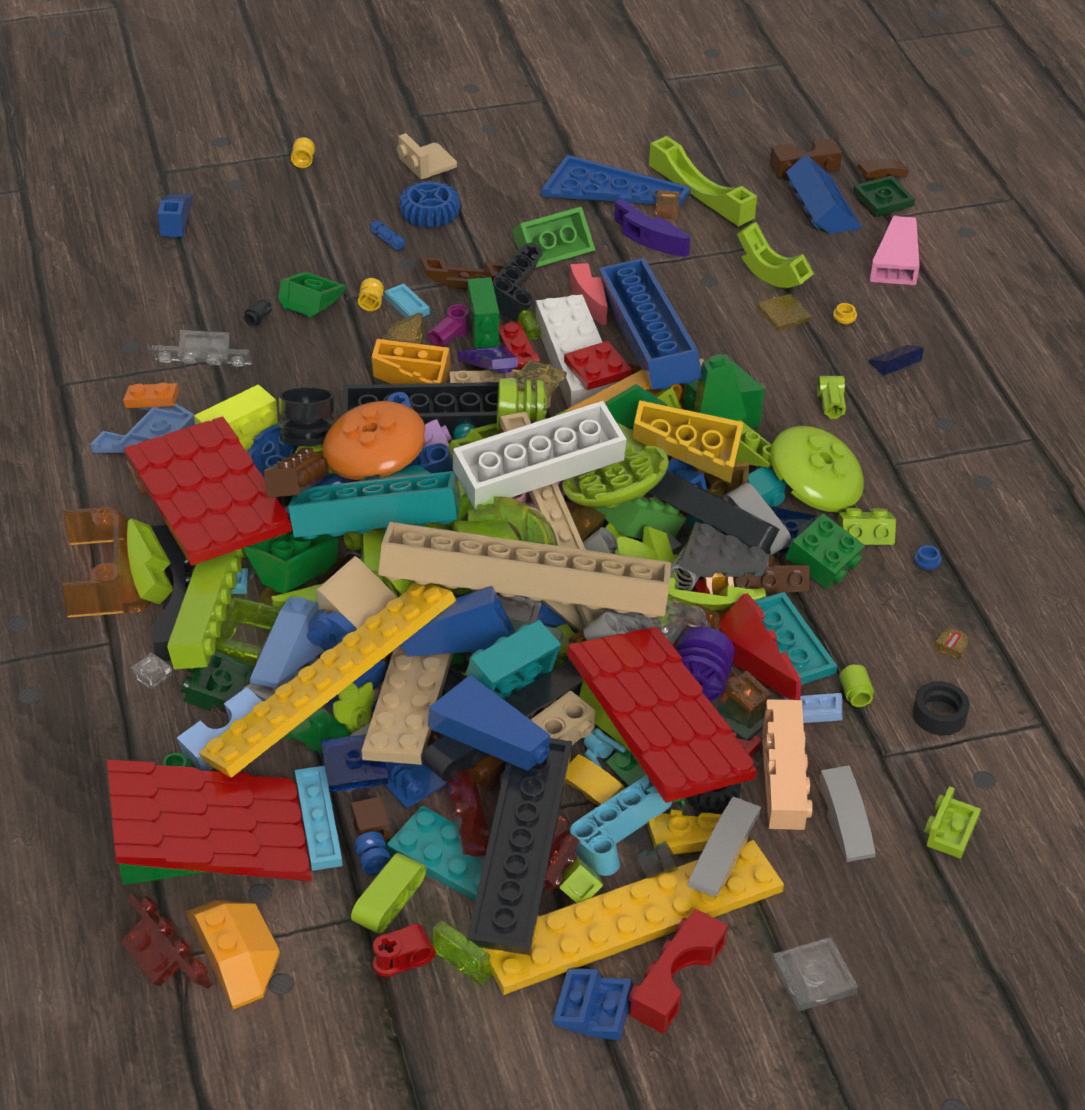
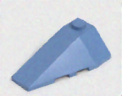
[250,597,325,688]

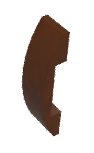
[419,257,507,289]

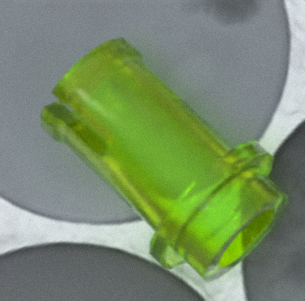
[517,310,541,340]

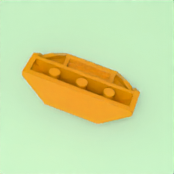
[186,900,280,1010]

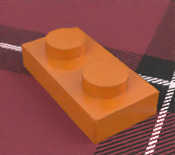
[123,383,179,408]

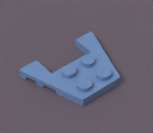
[90,403,195,453]

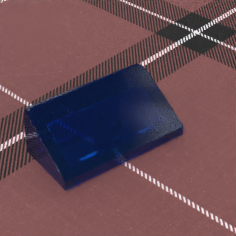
[869,345,924,376]

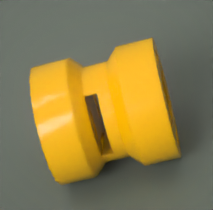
[291,137,315,168]
[358,278,384,311]

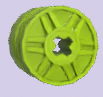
[497,378,547,433]

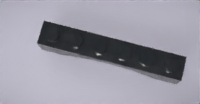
[151,525,191,662]

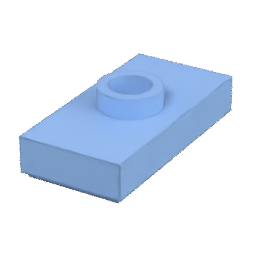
[784,693,843,723]

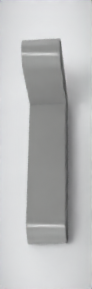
[583,527,654,641]

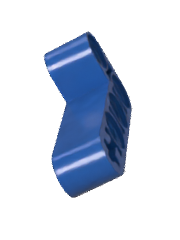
[387,392,453,473]

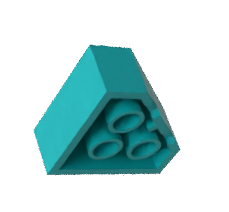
[466,620,561,700]

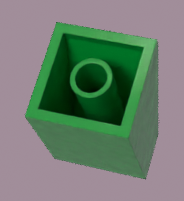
[683,362,765,429]

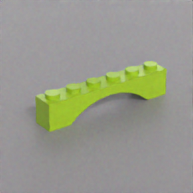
[649,136,757,227]

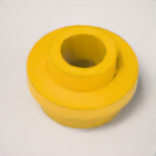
[833,303,857,324]

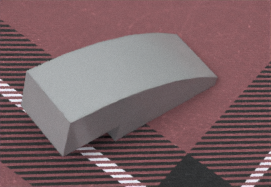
[819,765,876,862]

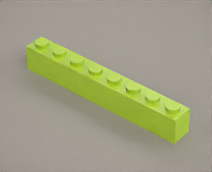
[167,548,246,669]

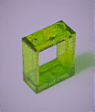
[215,597,282,665]

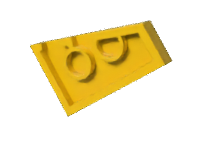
[646,810,722,857]

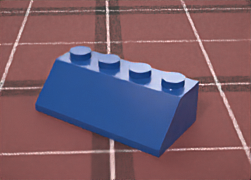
[786,154,862,234]

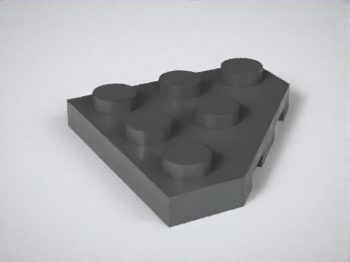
[679,522,770,577]

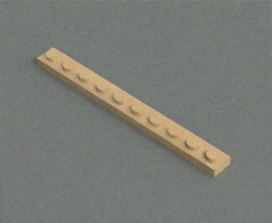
[500,412,613,627]

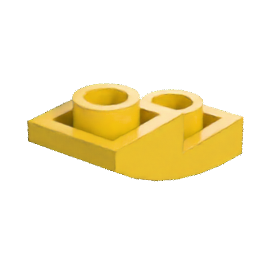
[565,754,625,806]

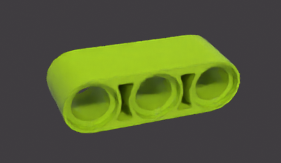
[351,853,427,934]

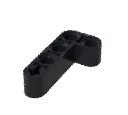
[492,243,543,321]

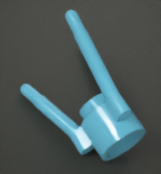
[584,728,626,769]

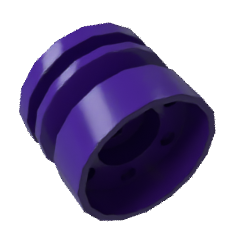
[675,626,735,702]

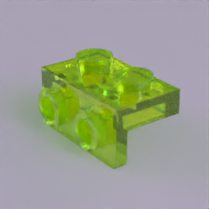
[433,920,492,986]

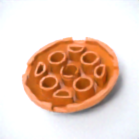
[323,401,426,480]

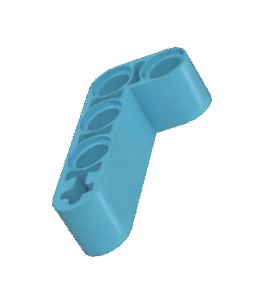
[570,775,672,876]

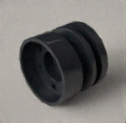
[279,387,334,446]

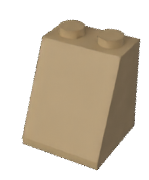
[317,556,398,629]

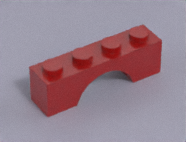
[628,909,728,1034]

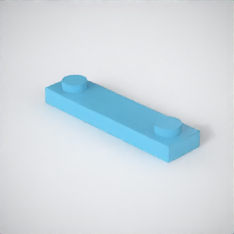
[295,766,342,871]

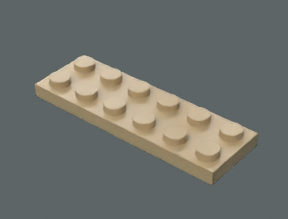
[362,647,453,765]

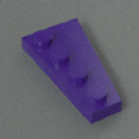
[457,346,518,373]

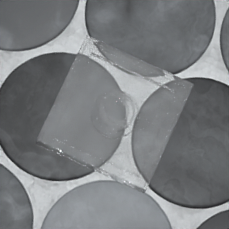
[772,937,858,1011]

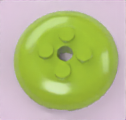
[770,426,864,512]
[562,445,669,508]

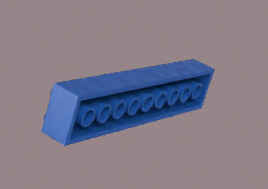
[599,258,702,390]

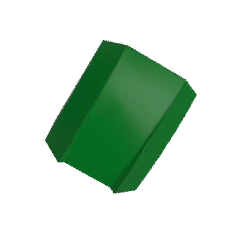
[278,271,347,318]

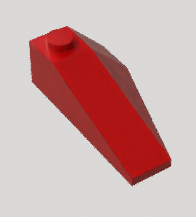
[717,593,801,700]

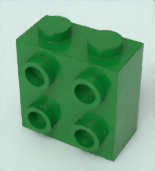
[785,514,865,590]

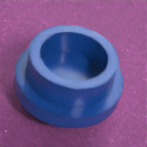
[914,545,942,570]

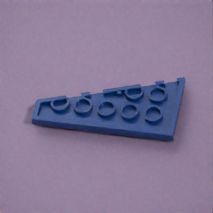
[541,155,690,206]

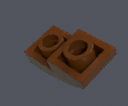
[857,159,909,181]

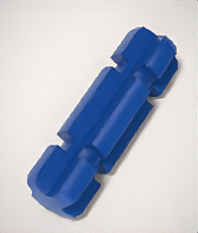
[370,220,405,251]

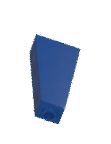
[398,586,515,657]
[428,675,550,771]

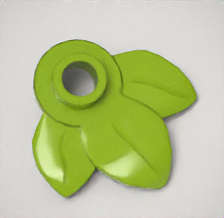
[333,682,374,733]

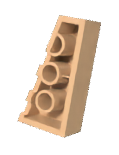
[761,699,812,830]

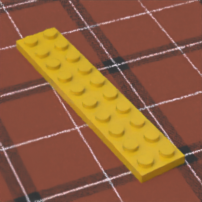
[198,582,456,778]
[477,840,784,995]

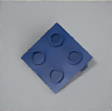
[372,761,455,809]

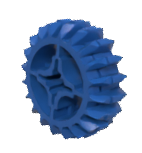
[399,180,460,228]

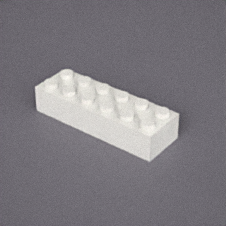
[535,295,619,408]
[453,401,626,509]

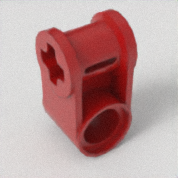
[373,924,436,977]

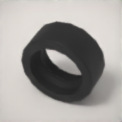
[912,681,970,736]

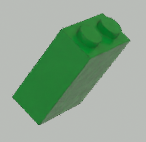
[467,277,499,349]

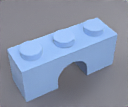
[177,687,262,771]

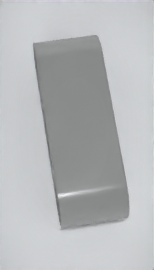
[723,483,791,556]

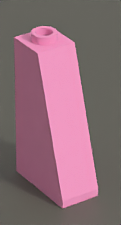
[870,216,920,285]

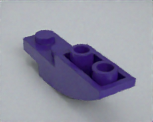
[614,199,690,257]

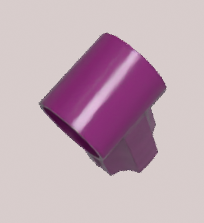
[428,304,470,347]

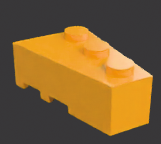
[372,339,451,384]

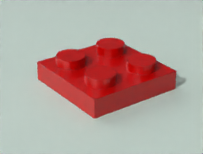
[564,341,632,391]

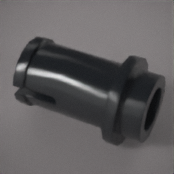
[244,299,272,326]

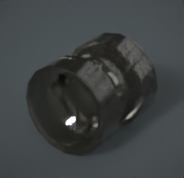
[637,841,678,879]

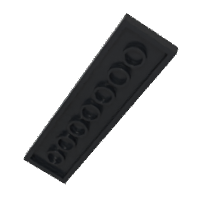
[467,738,572,955]

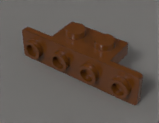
[701,556,810,593]

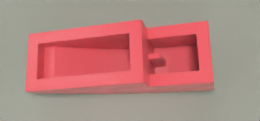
[569,263,608,325]

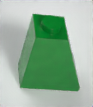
[693,354,747,421]

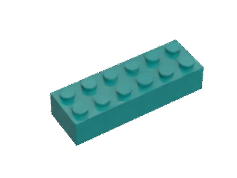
[288,471,461,539]

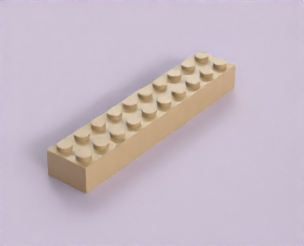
[378,522,671,617]

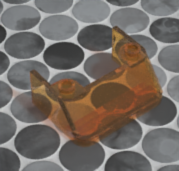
[62,507,151,618]

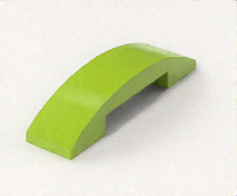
[667,578,754,612]

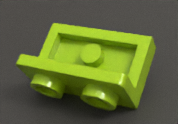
[838,508,896,545]
[925,786,981,859]

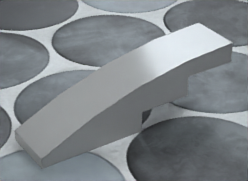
[687,797,761,897]

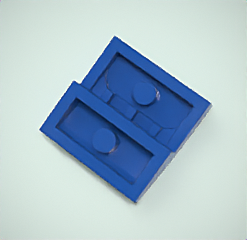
[553,969,634,1040]

